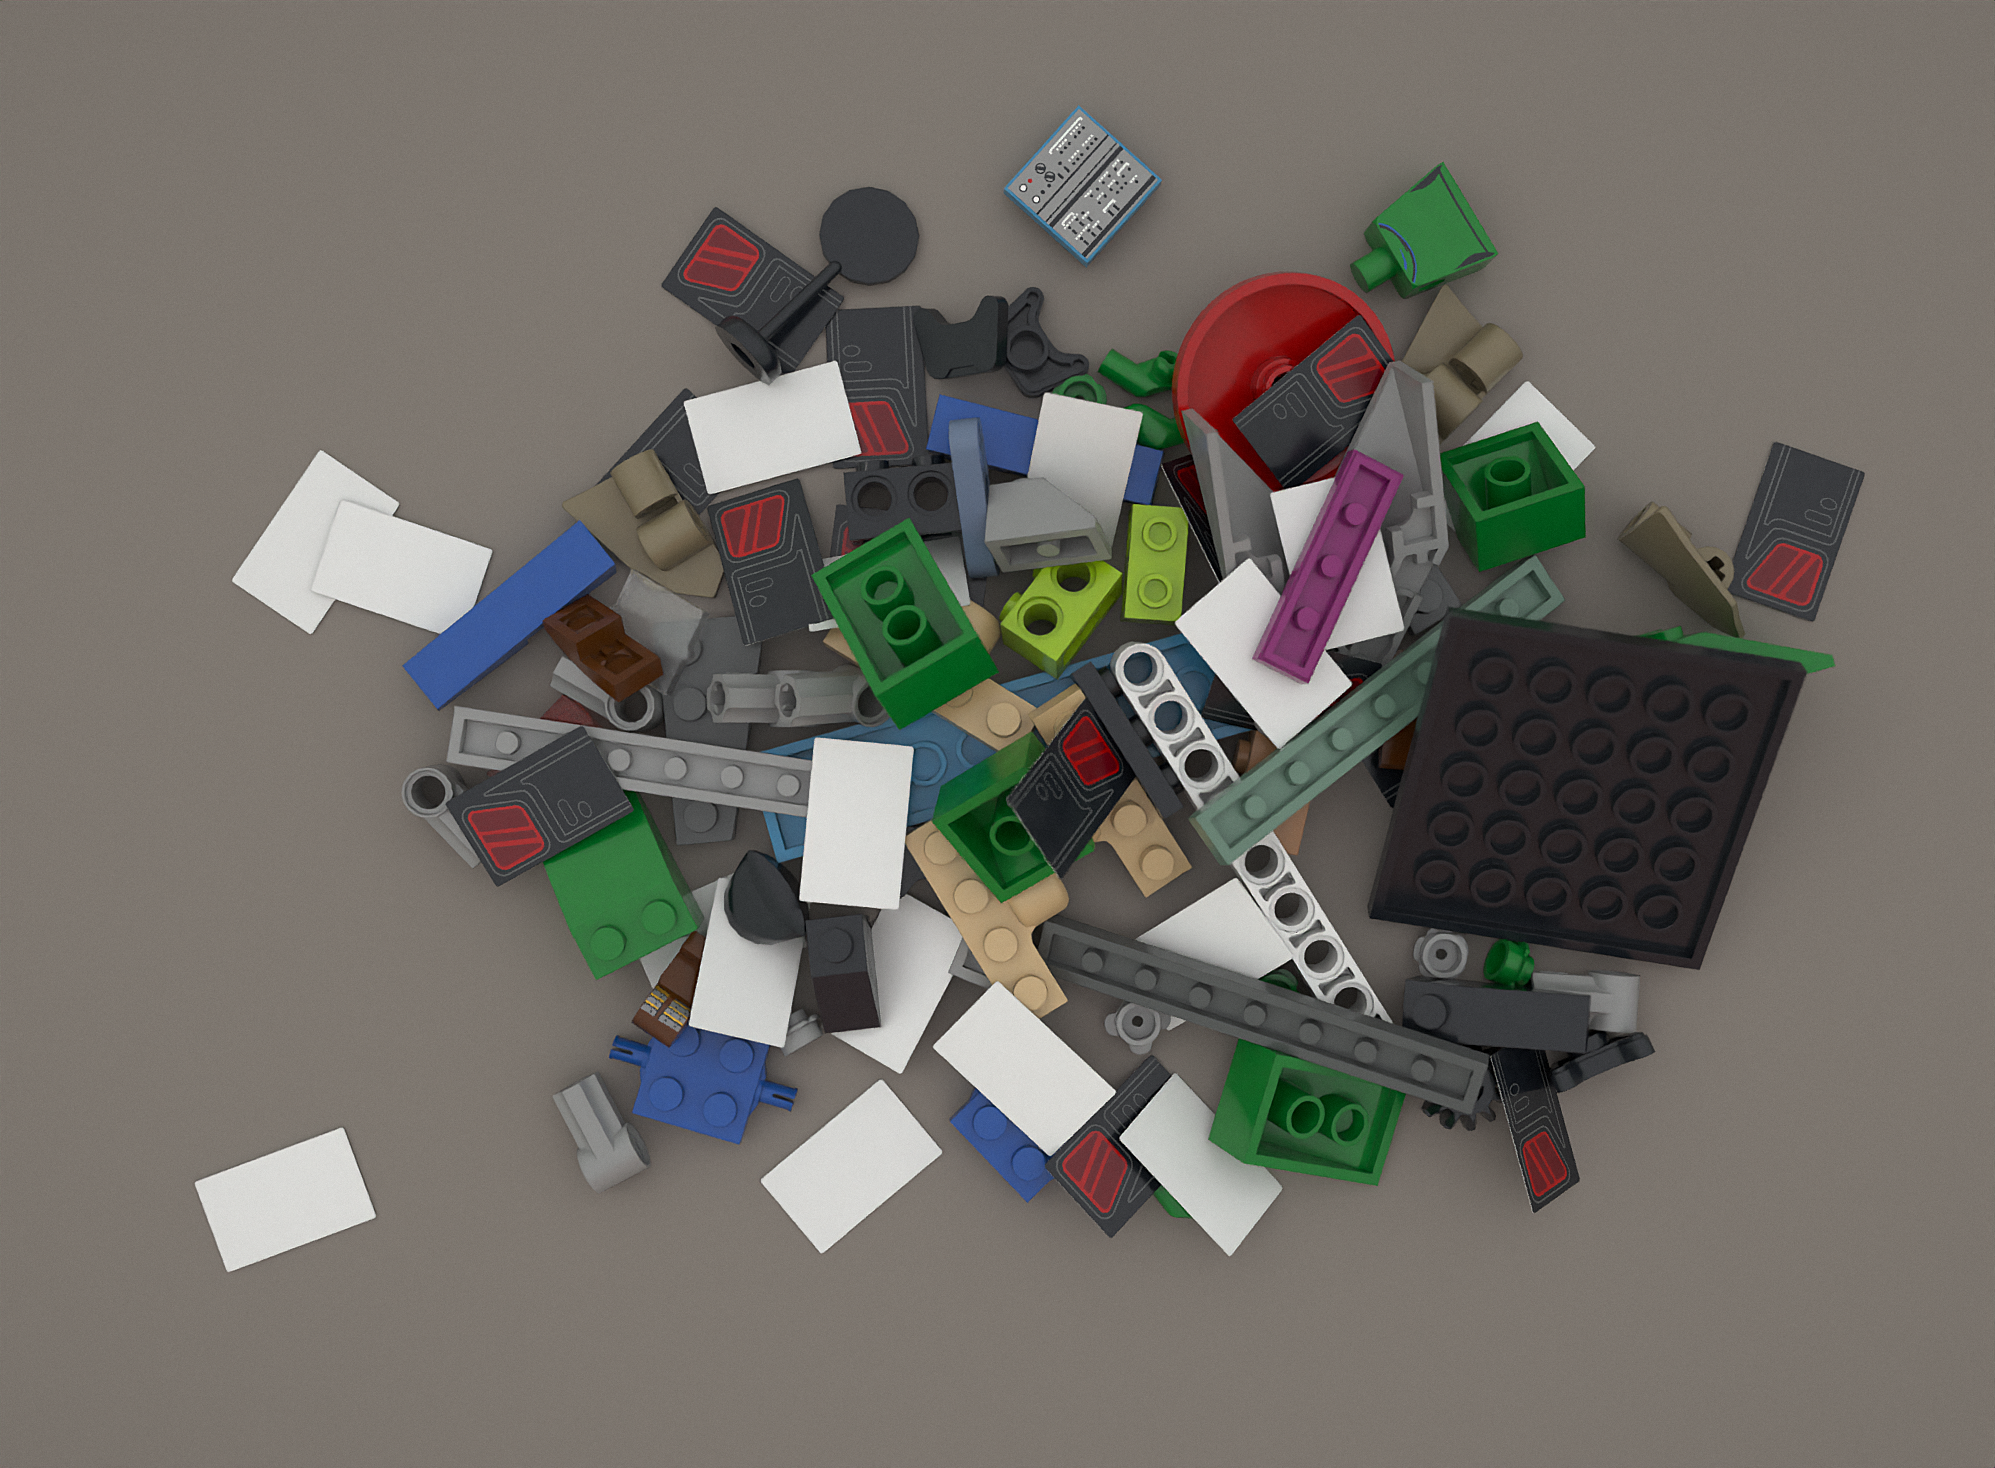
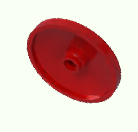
[1172,271,1395,492]

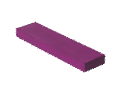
[1252,449,1404,684]

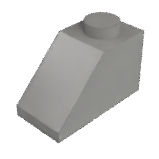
[985,477,1112,573]

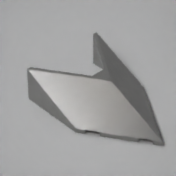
[1182,360,1449,667]

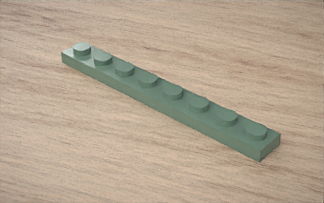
[1188,555,1566,865]

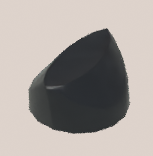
[724,850,809,945]

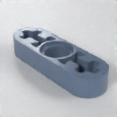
[949,417,1000,579]

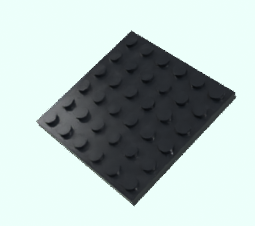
[1367,606,1807,970]

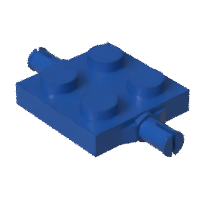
[609,1025,798,1145]
[949,1087,1070,1203]

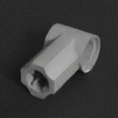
[550,654,664,732]
[774,664,890,727]
[707,670,819,727]
[401,764,481,869]
[1523,970,1640,1033]
[552,1071,651,1193]

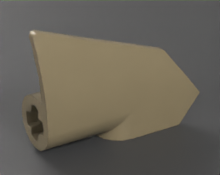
[1402,284,1523,445]
[562,449,725,598]
[1618,501,1745,639]

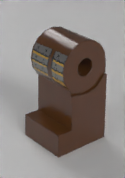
[631,930,706,1048]

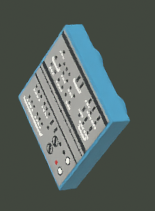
[1004,105,1162,268]

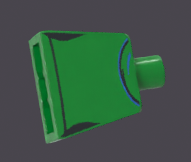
[1350,162,1499,299]

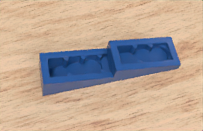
[926,394,1165,505]
[402,520,617,711]

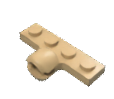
[823,600,1036,752]
[1027,683,1192,898]
[905,819,1069,1019]

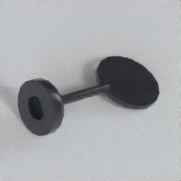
[715,187,919,385]

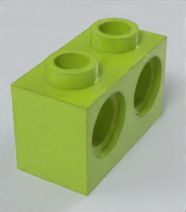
[1120,504,1189,626]
[999,560,1122,680]

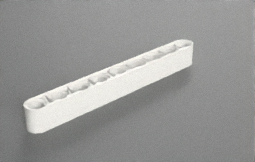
[1110,642,1393,1023]

